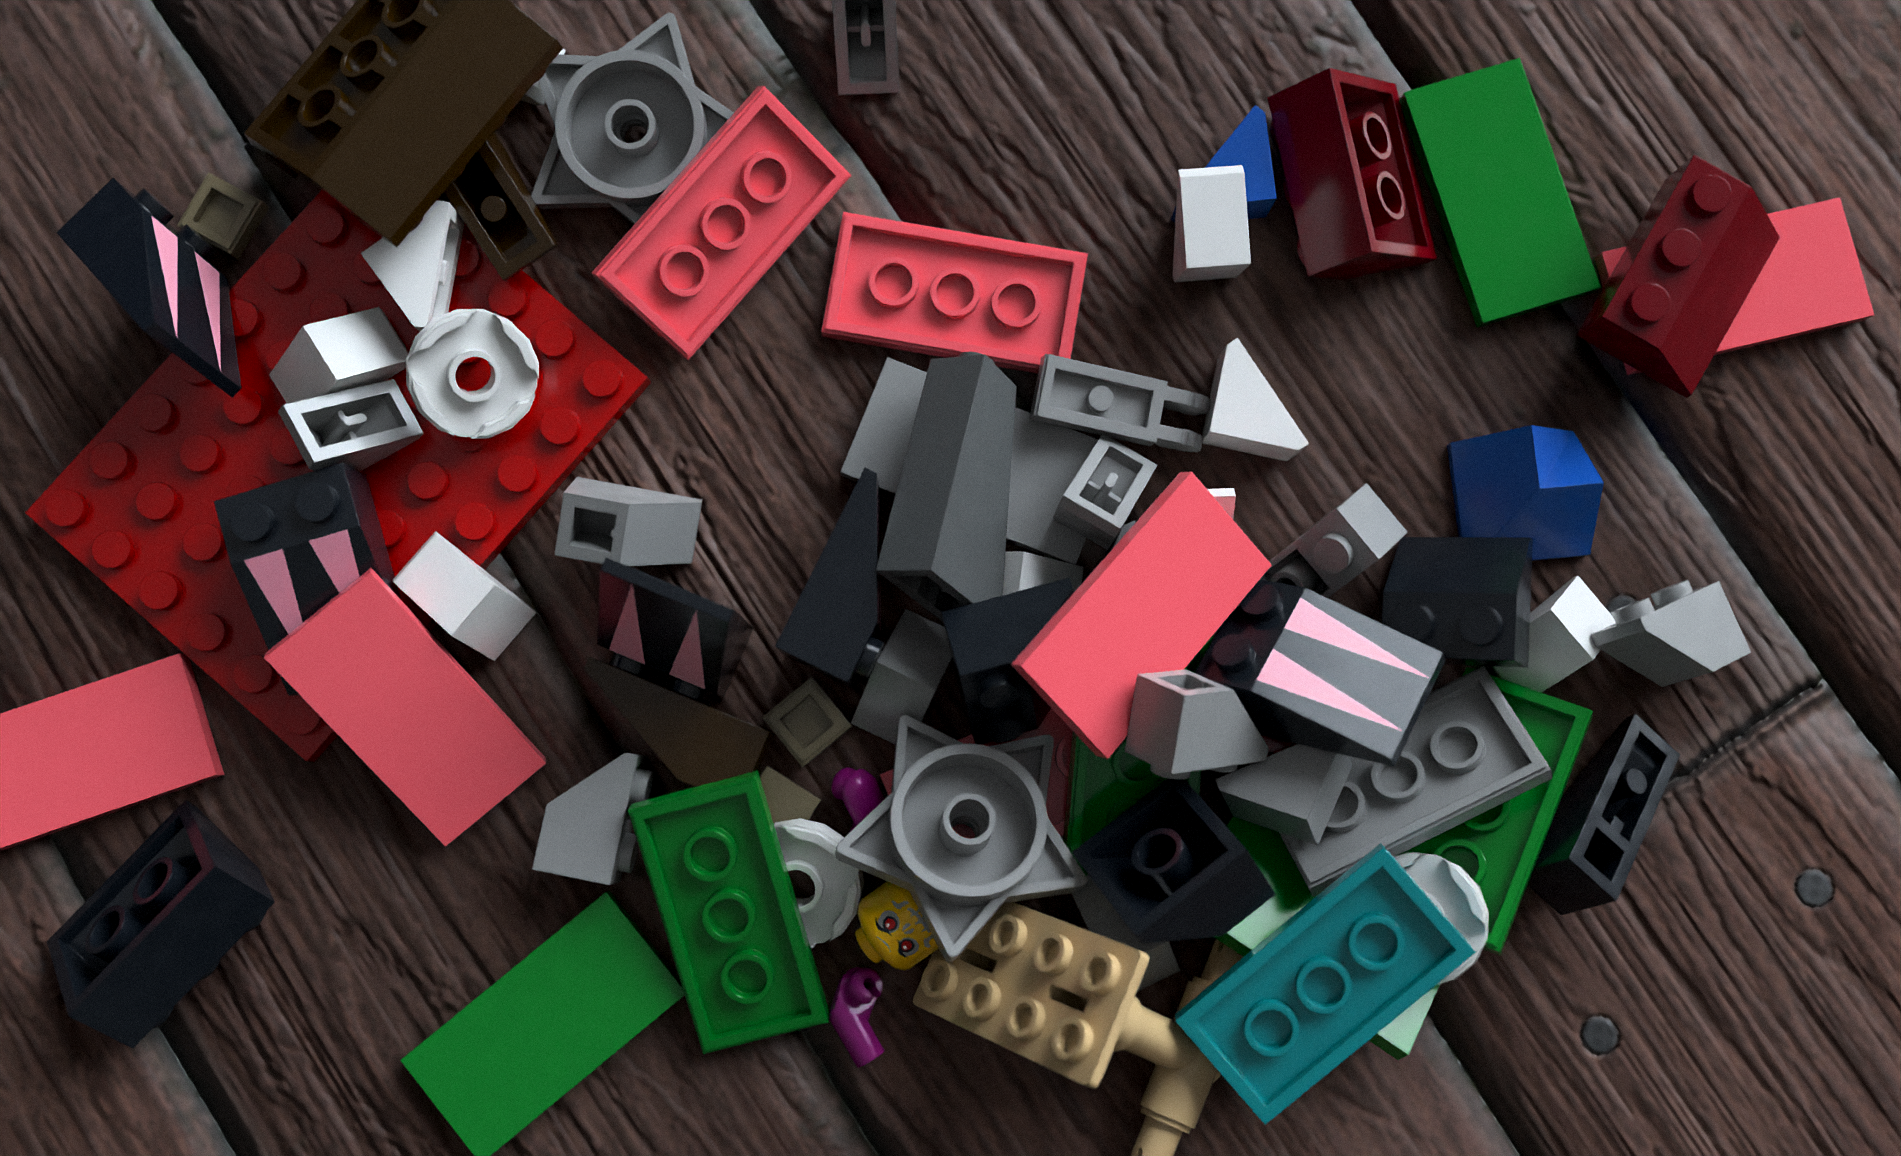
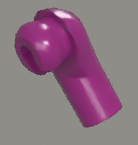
[831,767,885,834]
[829,967,885,1068]

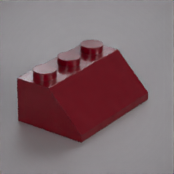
[1267,68,1437,280]
[1577,154,1780,398]

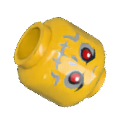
[855,881,939,970]

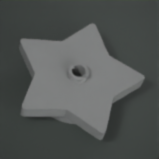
[531,12,734,224]
[835,715,1087,962]

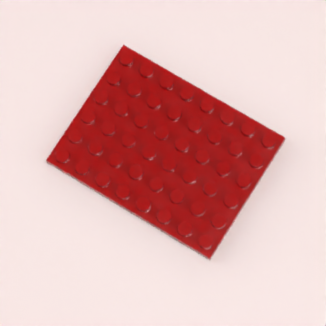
[25,190,652,762]

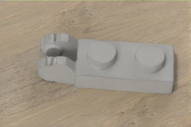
[1029,354,1210,453]

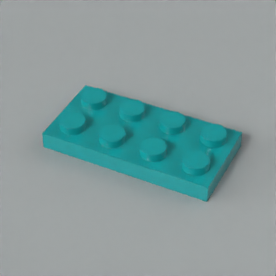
[1175,843,1476,1125]

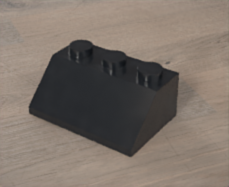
[47,800,275,1048]

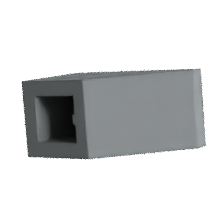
[554,477,702,566]
[1261,483,1407,598]
[1591,580,1751,687]
[1125,669,1269,779]
[532,753,654,885]

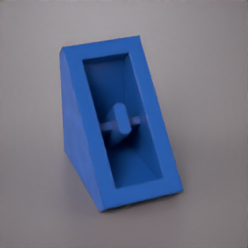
[1170,105,1277,222]

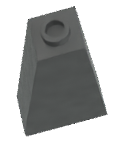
[876,352,1017,621]

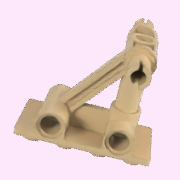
[913,902,1243,1156]

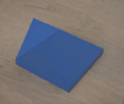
[1447,425,1604,561]

